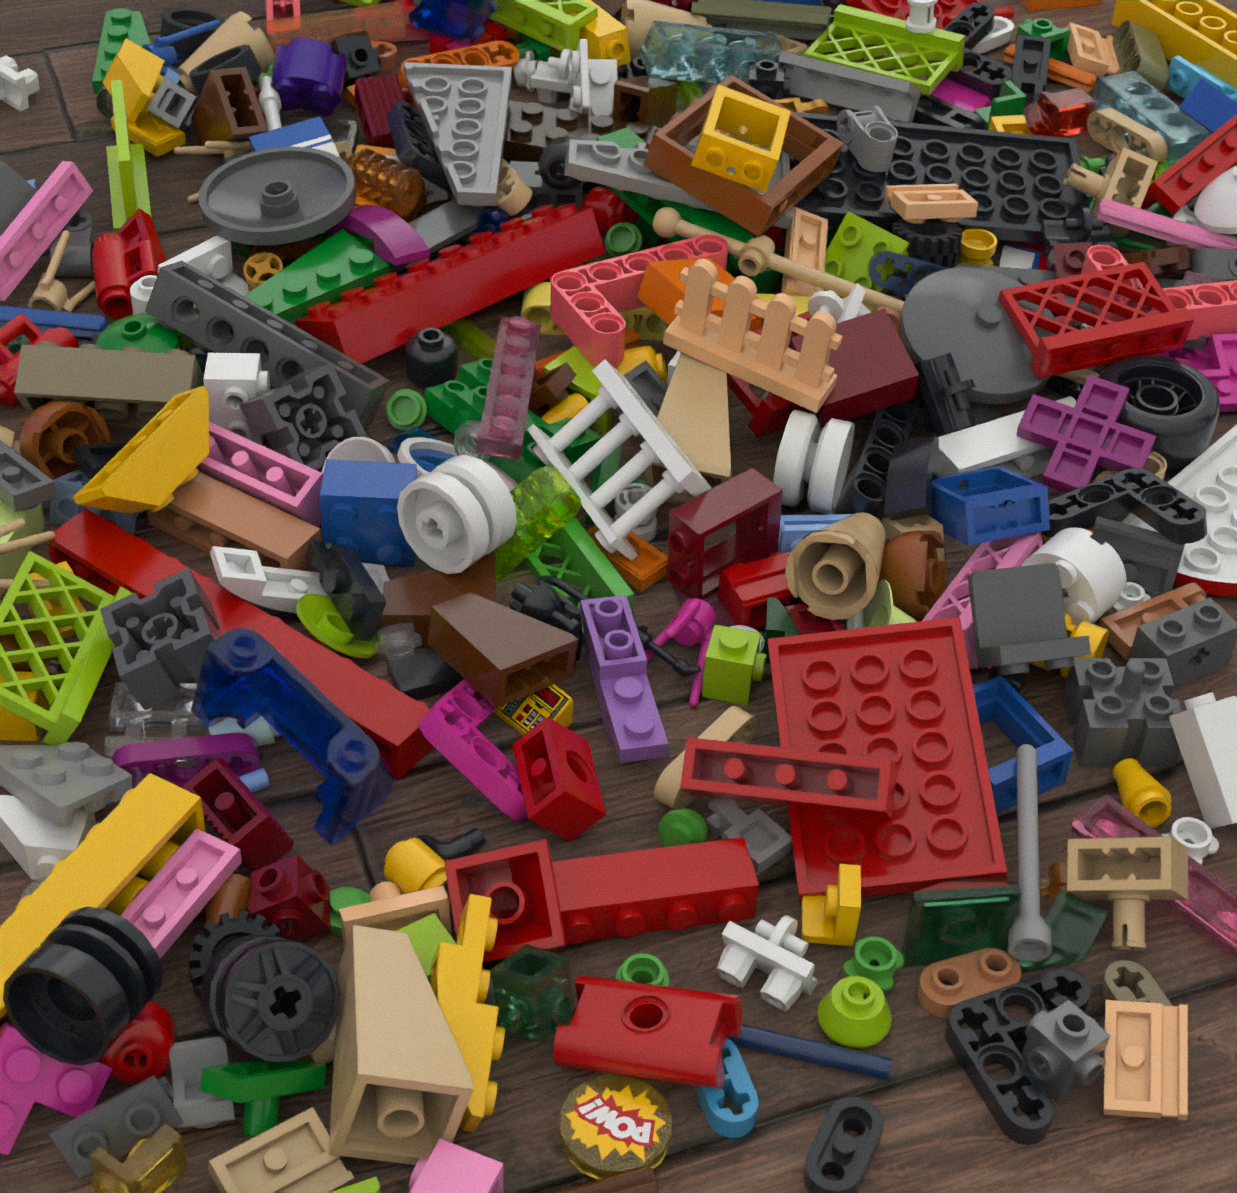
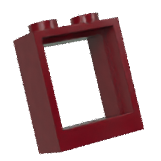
[667,468,782,600]

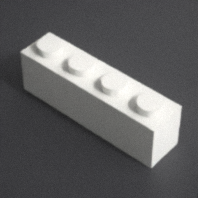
[937,396,1077,489]

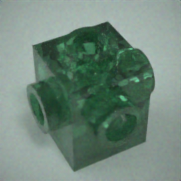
[491,944,575,1042]

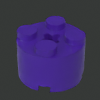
[270,38,347,116]

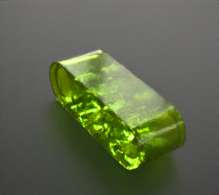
[492,466,581,581]

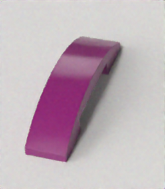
[323,204,430,265]

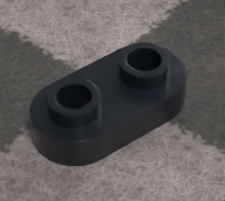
[803,1097,884,1193]

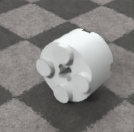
[1021,527,1127,625]

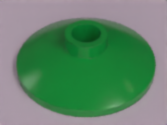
[96,314,179,353]

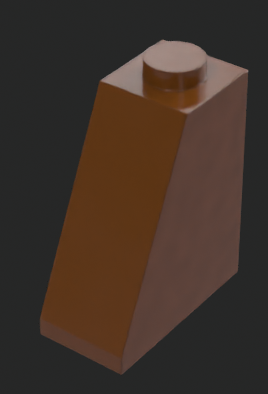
[191,67,268,146]
[613,75,678,128]
[376,552,496,649]
[428,592,578,708]

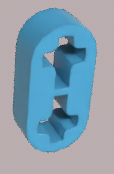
[693,1038,759,1138]

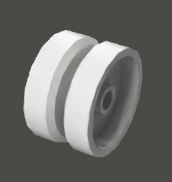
[773,410,855,515]
[397,454,517,574]

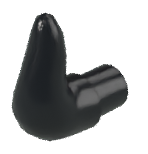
[417,828,486,861]

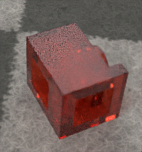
[1035,88,1095,137]

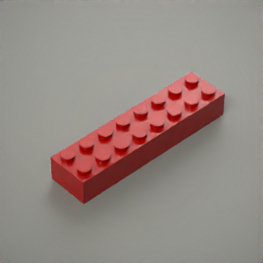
[295,203,605,364]

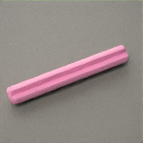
[1096,198,1237,250]

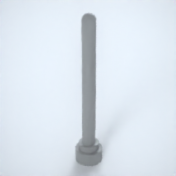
[1008,744,1052,962]

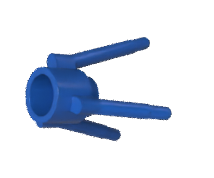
[142,20,220,76]

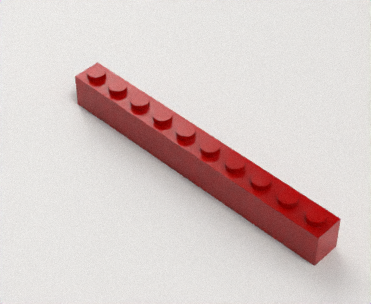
[47,508,435,779]

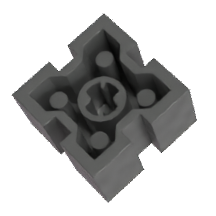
[239,362,368,470]
[100,567,234,710]
[1062,658,1182,768]

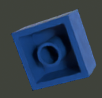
[319,459,417,567]

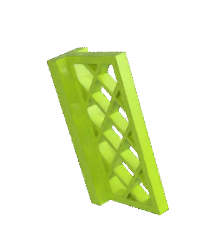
[803,4,965,95]
[106,80,152,234]
[0,550,133,745]

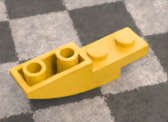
[430,894,505,1133]

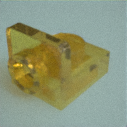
[89,1123,188,1193]

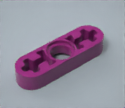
[112,733,260,788]

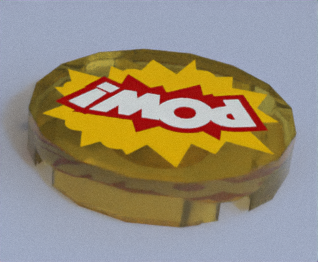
[559,1074,672,1180]

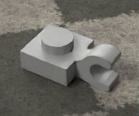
[705,798,793,877]

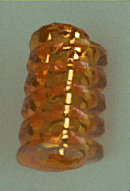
[345,148,422,217]

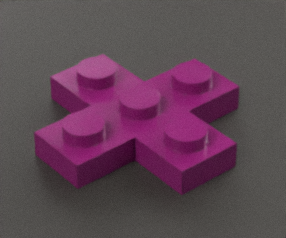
[1016,375,1156,493]

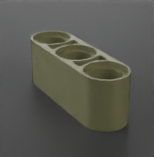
[1113,20,1169,96]

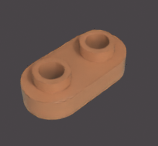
[917,948,1021,1018]

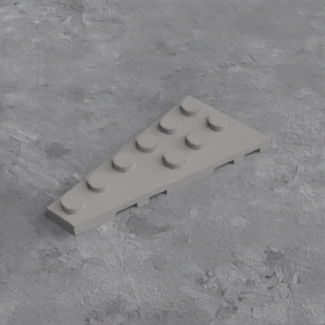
[403,62,512,207]
[564,140,793,229]

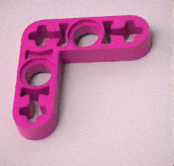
[419,679,528,822]

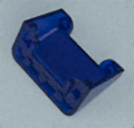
[191,628,394,845]

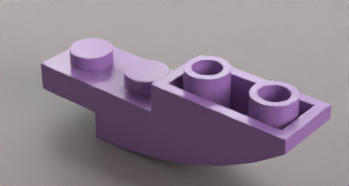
[580,595,669,763]

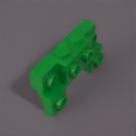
[424,358,602,493]

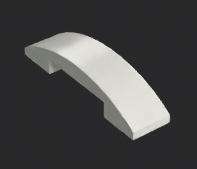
[210,546,390,613]

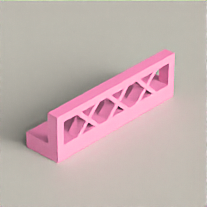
[0,161,93,302]
[922,532,1043,669]
[120,828,242,960]

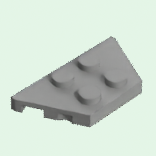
[0,742,132,827]

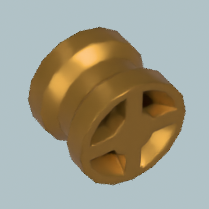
[243,252,284,292]

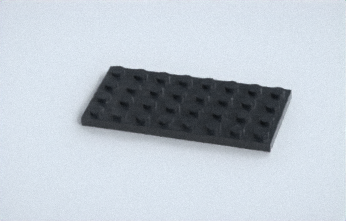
[790,112,1091,244]

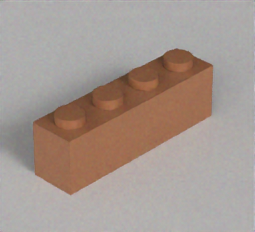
[147,471,321,572]

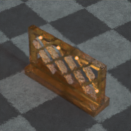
[265,1,410,55]

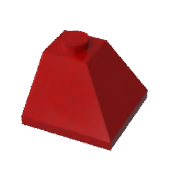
[444,839,567,964]

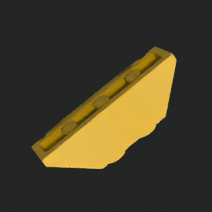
[72,385,209,514]

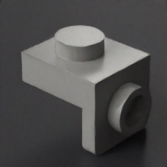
[169,1036,235,1129]

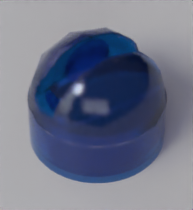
[477,208,510,234]

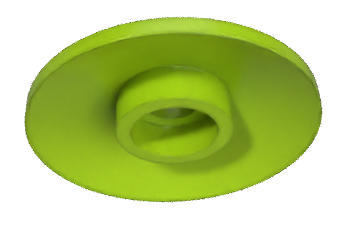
[296,594,381,658]

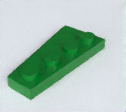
[92,8,151,93]
[244,229,390,322]

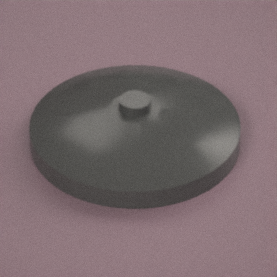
[198,147,356,246]
[898,267,1057,404]

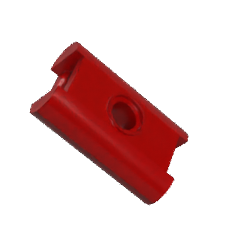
[554,975,743,1089]

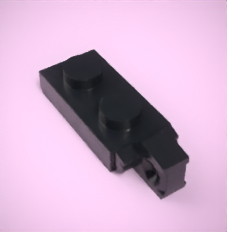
[306,539,387,641]

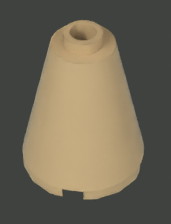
[620,0,712,60]
[177,11,275,98]
[785,512,886,620]

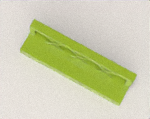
[468,0,598,51]

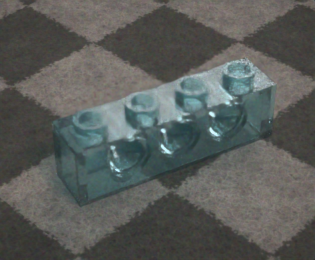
[639,21,783,84]
[1094,71,1210,170]

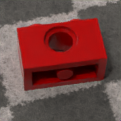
[512,717,606,842]

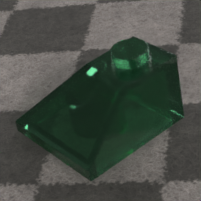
[901,877,1022,967]

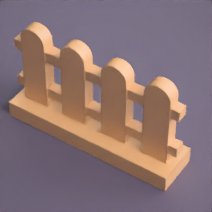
[663,259,843,413]

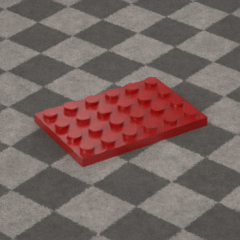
[768,617,1007,904]

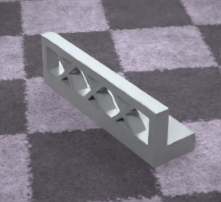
[778,51,921,123]

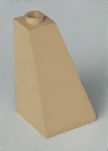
[644,352,732,505]
[329,925,474,1165]

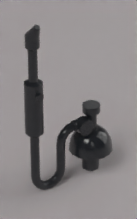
[511,575,701,677]

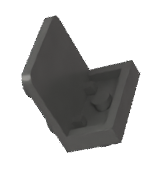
[968,563,1091,675]

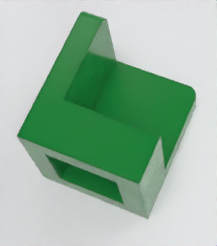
[974,80,1027,130]

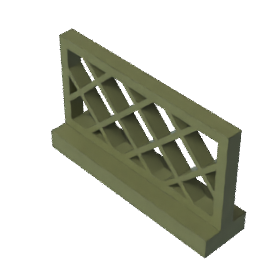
[691,0,832,41]

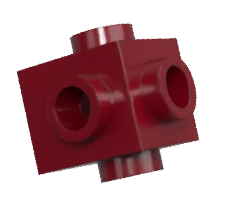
[247,854,331,942]

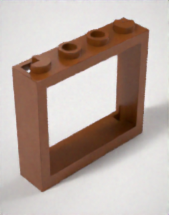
[644,75,844,237]

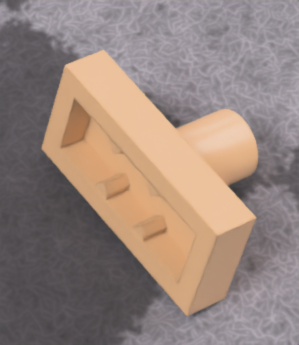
[339,882,452,949]

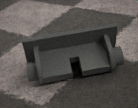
[49,1075,183,1179]

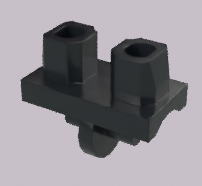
[1040,208,1118,260]
[914,352,976,437]

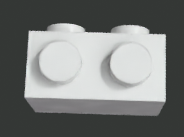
[203,353,270,445]

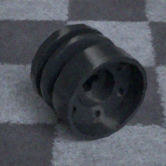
[3,906,163,1066]
[201,934,341,1062]

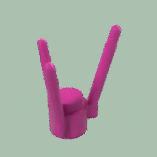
[644,598,716,707]

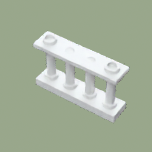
[527,359,712,561]

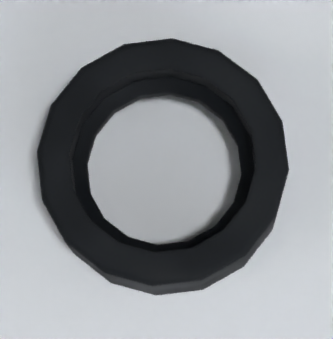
[160,8,226,55]
[189,45,262,96]

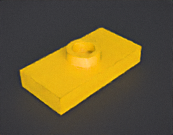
[110,111,186,157]

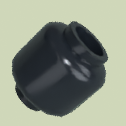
[538,136,582,191]
[405,328,459,390]

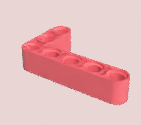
[550,234,728,367]
[1081,245,1237,341]

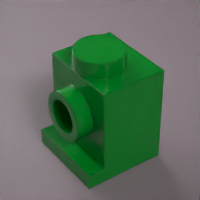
[1015,18,1071,61]

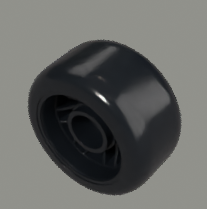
[1098,355,1220,475]

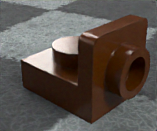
[516,362,577,418]

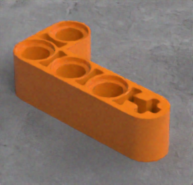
[398,41,520,111]

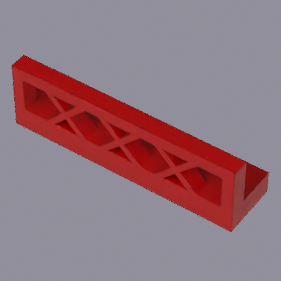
[1140,114,1237,216]

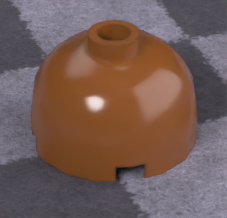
[19,401,110,480]
[879,531,948,621]

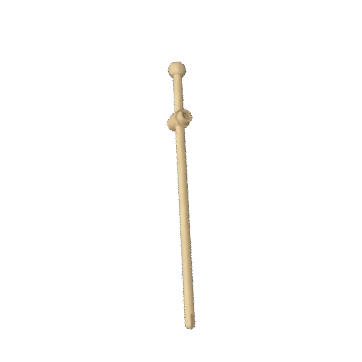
[652,207,1100,385]

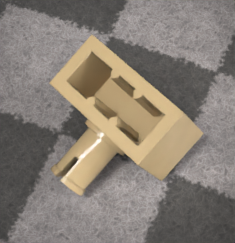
[1063,147,1158,238]
[1067,837,1188,951]

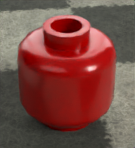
[581,186,639,236]
[101,1001,176,1085]

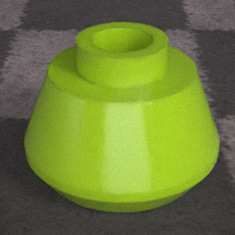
[817,976,892,1048]

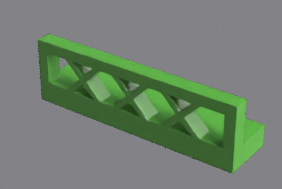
[508,485,634,644]

